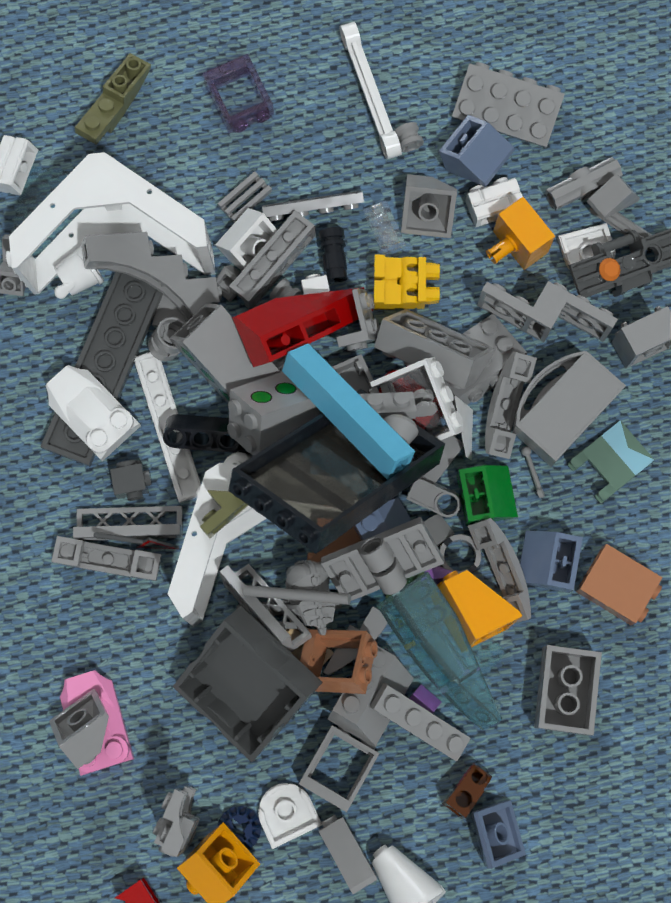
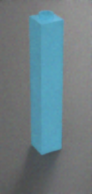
[282,344,415,480]

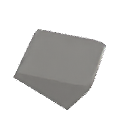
[216,265,241,302]

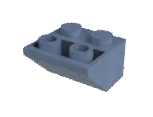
[439,115,515,187]
[520,530,583,593]

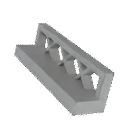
[229,211,316,310]
[73,506,183,541]
[219,564,312,652]

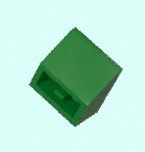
[456,465,518,526]

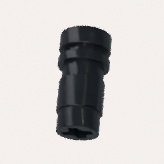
[319,227,348,283]

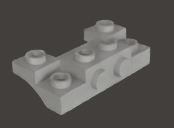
[153,785,200,857]

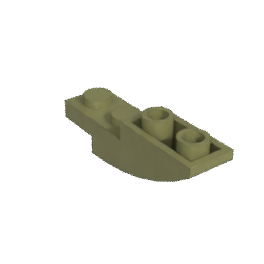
[75,53,151,145]

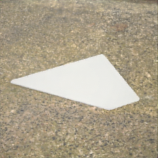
[454,396,473,460]

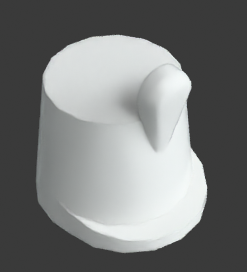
[54,247,104,299]

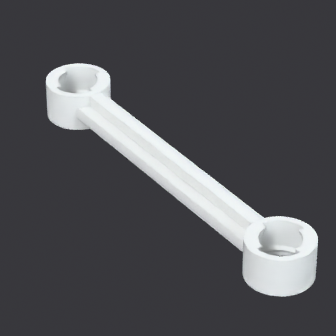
[339,22,402,160]

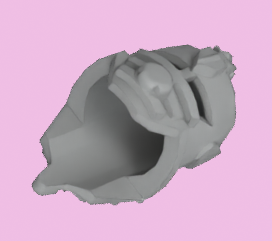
[285,560,336,635]

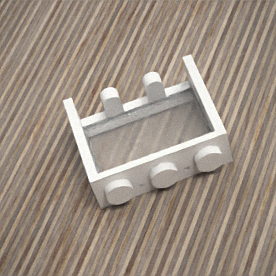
[370,357,464,447]

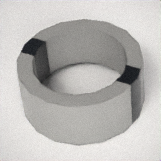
[439,534,482,574]

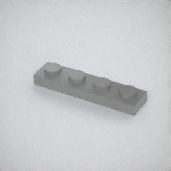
[262,190,364,221]
[369,683,471,762]

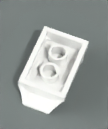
[46,365,141,461]

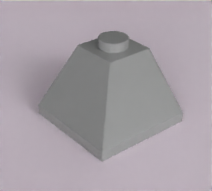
[401,174,457,238]
[49,689,109,769]

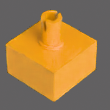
[486,197,555,270]
[177,822,260,903]

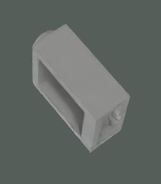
[299,726,380,812]

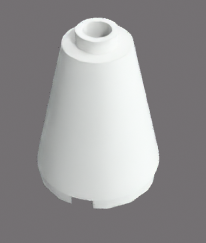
[372,845,446,903]

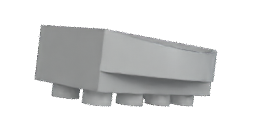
[512,351,626,467]

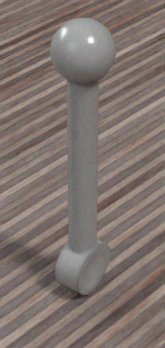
[521,446,545,498]

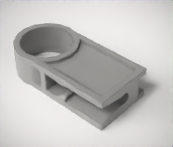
[406,477,461,517]

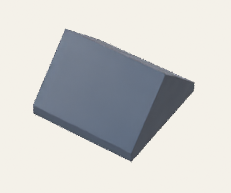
[470,800,526,869]

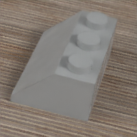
[328,646,414,748]

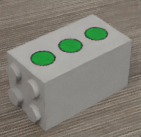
[169,303,280,403]
[227,372,337,456]

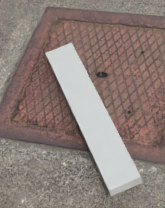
[134,352,201,503]

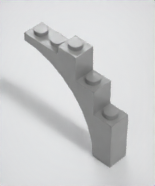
[81,232,222,321]

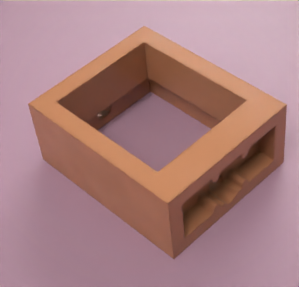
[300,629,378,694]

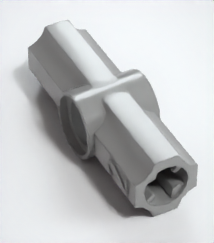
[545,157,623,211]

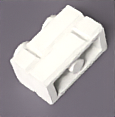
[0,135,38,196]
[465,177,523,228]

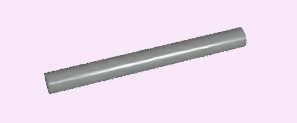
[243,585,351,605]

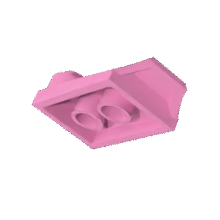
[60,670,134,776]

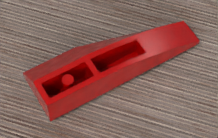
[232,287,373,367]

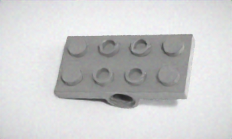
[321,517,444,601]

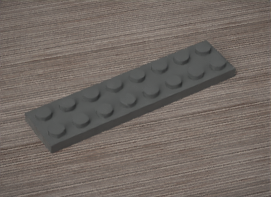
[40,272,163,467]

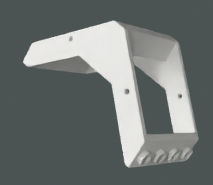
[6,152,216,294]
[168,463,357,627]

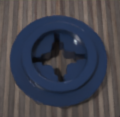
[218,806,261,849]

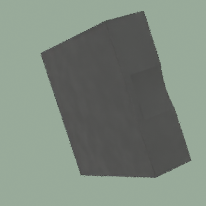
[173,606,323,762]

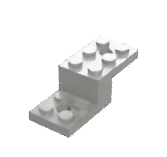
[477,281,618,343]

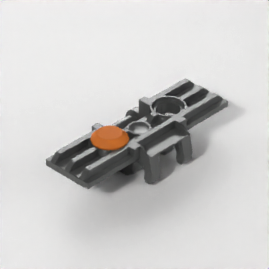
[568,228,671,298]

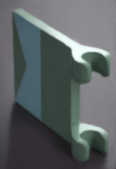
[567,420,654,503]

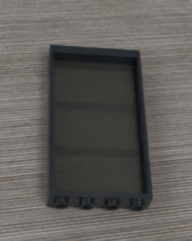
[228,389,445,554]

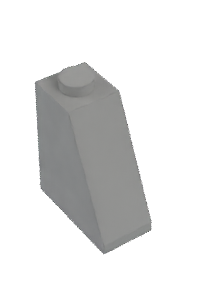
[319,814,377,894]

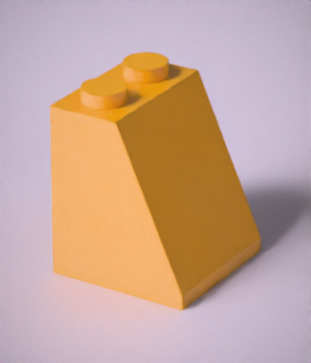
[432,570,522,652]

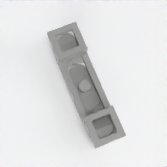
[485,351,537,459]
[468,518,531,623]
[51,536,162,581]

